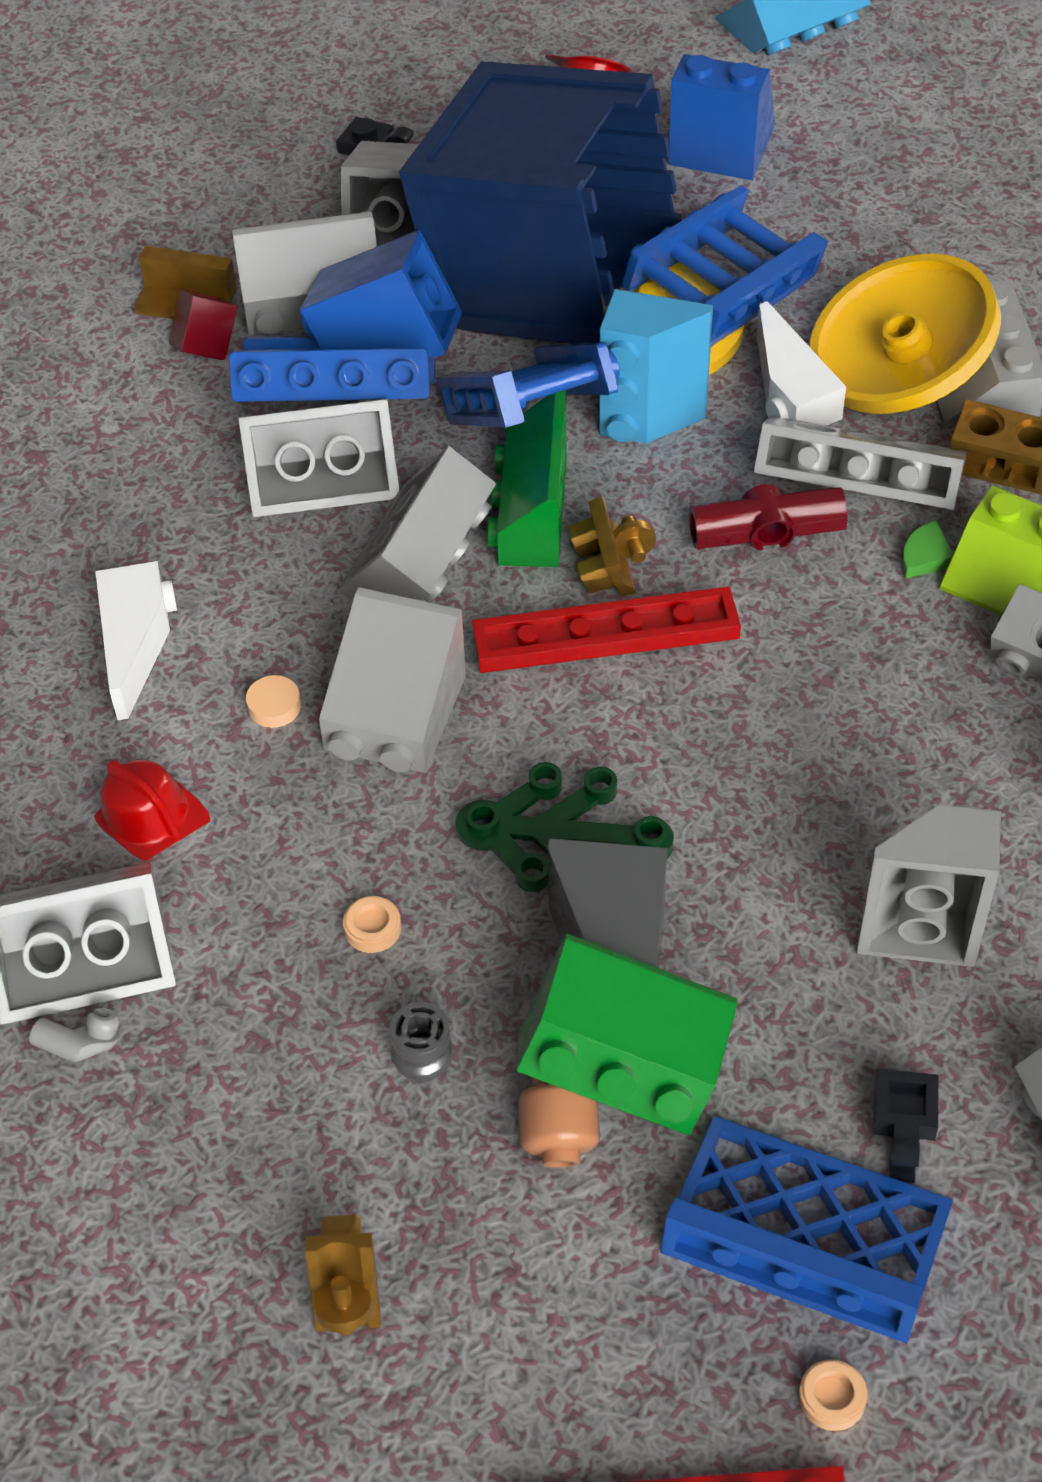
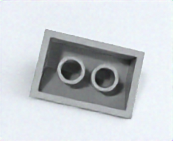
[232,211,377,335]
[936,280,1042,427]
[238,399,399,517]
[337,446,496,602]
[857,804,1001,967]
[0,862,176,1025]

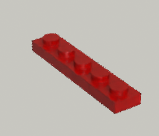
[472,586,741,673]

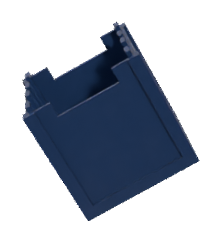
[399,61,682,344]

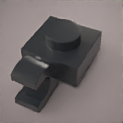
[336,117,414,156]
[873,1069,939,1183]

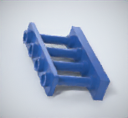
[622,185,829,347]
[229,336,435,402]
[436,342,620,428]

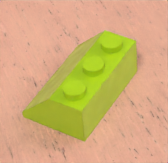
[940,485,1042,616]

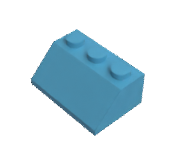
[715,0,872,56]
[600,289,713,444]

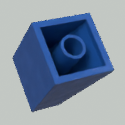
[668,54,774,180]
[300,230,462,357]

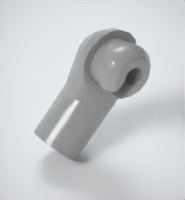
[29,1008,120,1062]

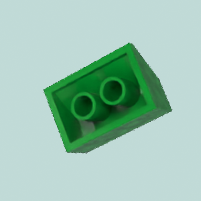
[488,390,567,567]
[516,933,738,1136]

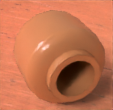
[517,1078,600,1168]

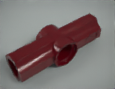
[688,484,848,551]

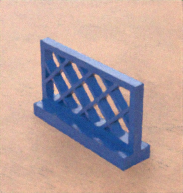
[661,1116,953,1344]

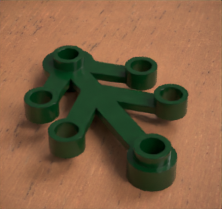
[455,762,674,892]

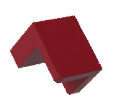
[169,289,238,360]

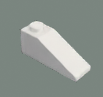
[757,301,846,426]
[95,561,177,720]

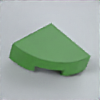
[902,521,954,579]

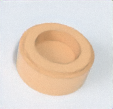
[246,675,301,728]
[343,896,401,953]
[799,1359,867,1431]

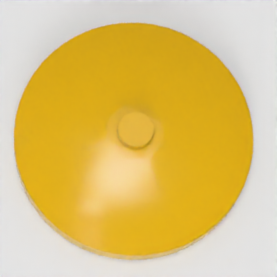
[809,253,1001,414]

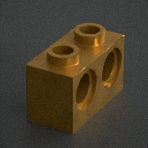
[950,399,1042,495]

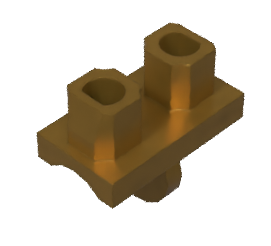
[568,496,657,596]
[305,1215,381,1336]

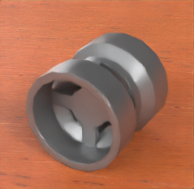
[389,1001,452,1082]

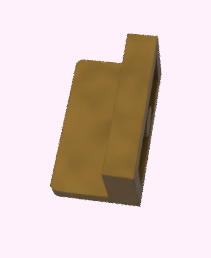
[134,245,237,320]

